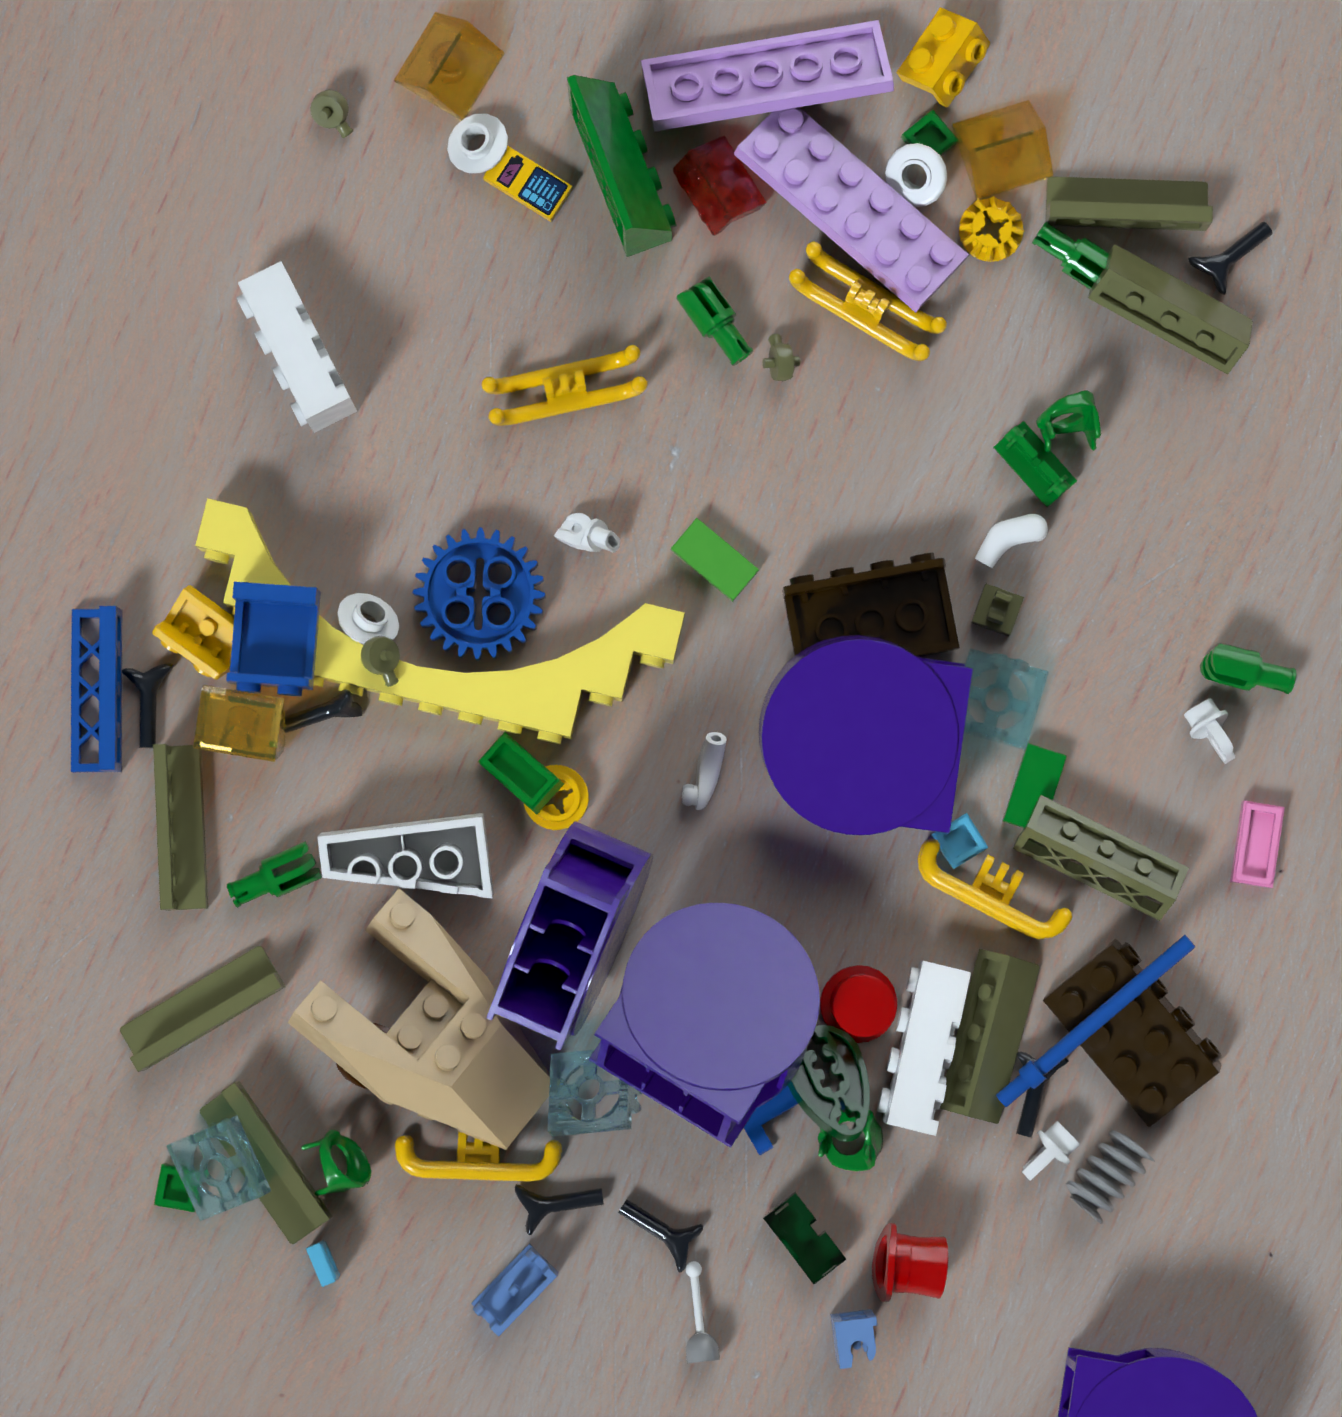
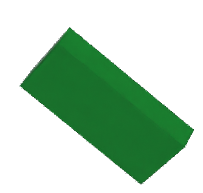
[478,732,564,814]
[1002,743,1067,828]

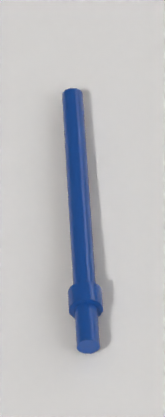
[996,935,1196,1107]

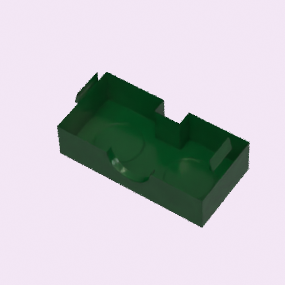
[763,1192,846,1284]

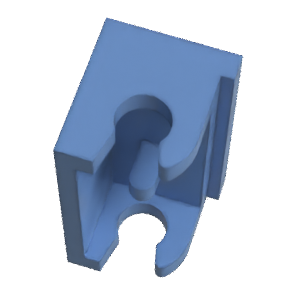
[471,1243,559,1337]
[830,1309,877,1369]

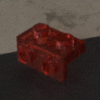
[673,135,767,236]

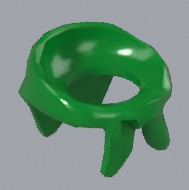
[1036,390,1101,452]
[818,1110,883,1171]
[301,1130,371,1197]

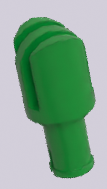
[1032,221,1109,289]
[676,276,754,366]
[1200,643,1296,694]
[227,841,322,908]

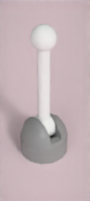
[685,1261,720,1363]

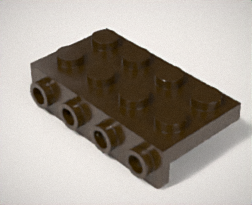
[782,553,960,657]
[1043,939,1222,1127]

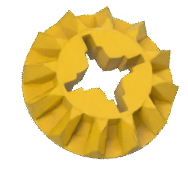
[959,196,1024,262]
[524,765,589,830]

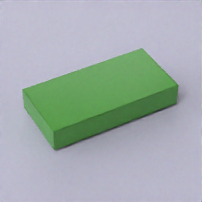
[671,518,759,602]

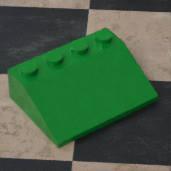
[567,75,677,257]

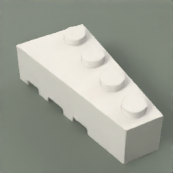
[236,261,357,433]
[317,813,494,899]
[877,961,971,1136]

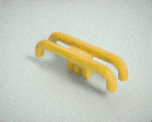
[789,241,947,361]
[481,345,648,426]
[917,838,1073,939]
[395,1131,562,1182]

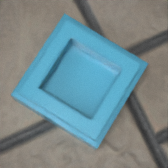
[931,813,989,869]
[306,1240,340,1287]

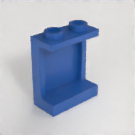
[226,582,321,696]

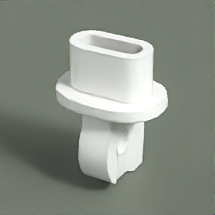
[554,513,620,553]
[1184,698,1235,764]
[1022,1121,1080,1181]

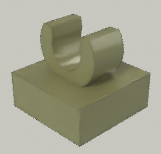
[971,583,1024,637]

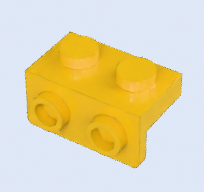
[896,7,990,107]
[152,585,234,680]

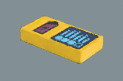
[483,145,573,222]

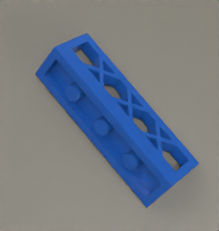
[71,606,122,773]

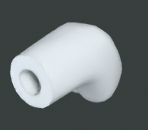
[975,514,1048,568]
[682,732,727,810]

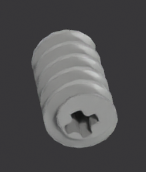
[1066,1130,1155,1224]

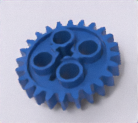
[413,527,546,661]

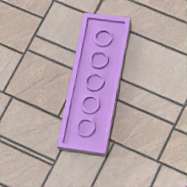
[641,20,894,132]
[734,107,969,313]

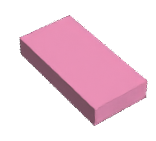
[1230,800,1285,888]

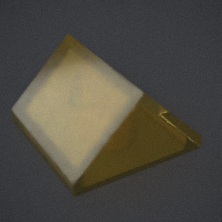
[394,12,504,121]
[952,100,1053,200]
[193,685,285,762]

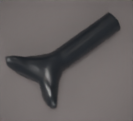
[1188,222,1273,295]
[122,663,174,748]
[278,689,363,734]
[1016,1052,1069,1138]
[515,1184,604,1236]
[618,1199,703,1273]

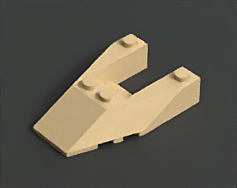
[287,888,557,1150]

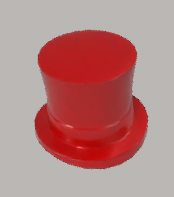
[820,965,897,1043]
[872,1223,948,1302]

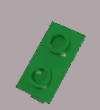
[993,421,1077,507]

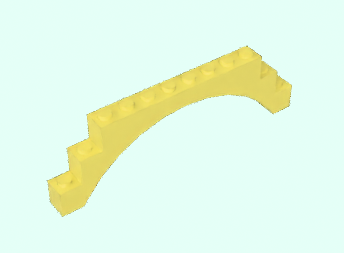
[195,498,685,744]

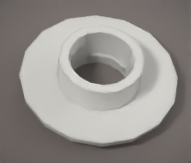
[447,114,508,174]
[885,143,948,207]
[337,593,399,645]

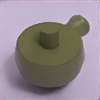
[310,90,353,138]
[762,334,800,382]
[361,636,400,687]

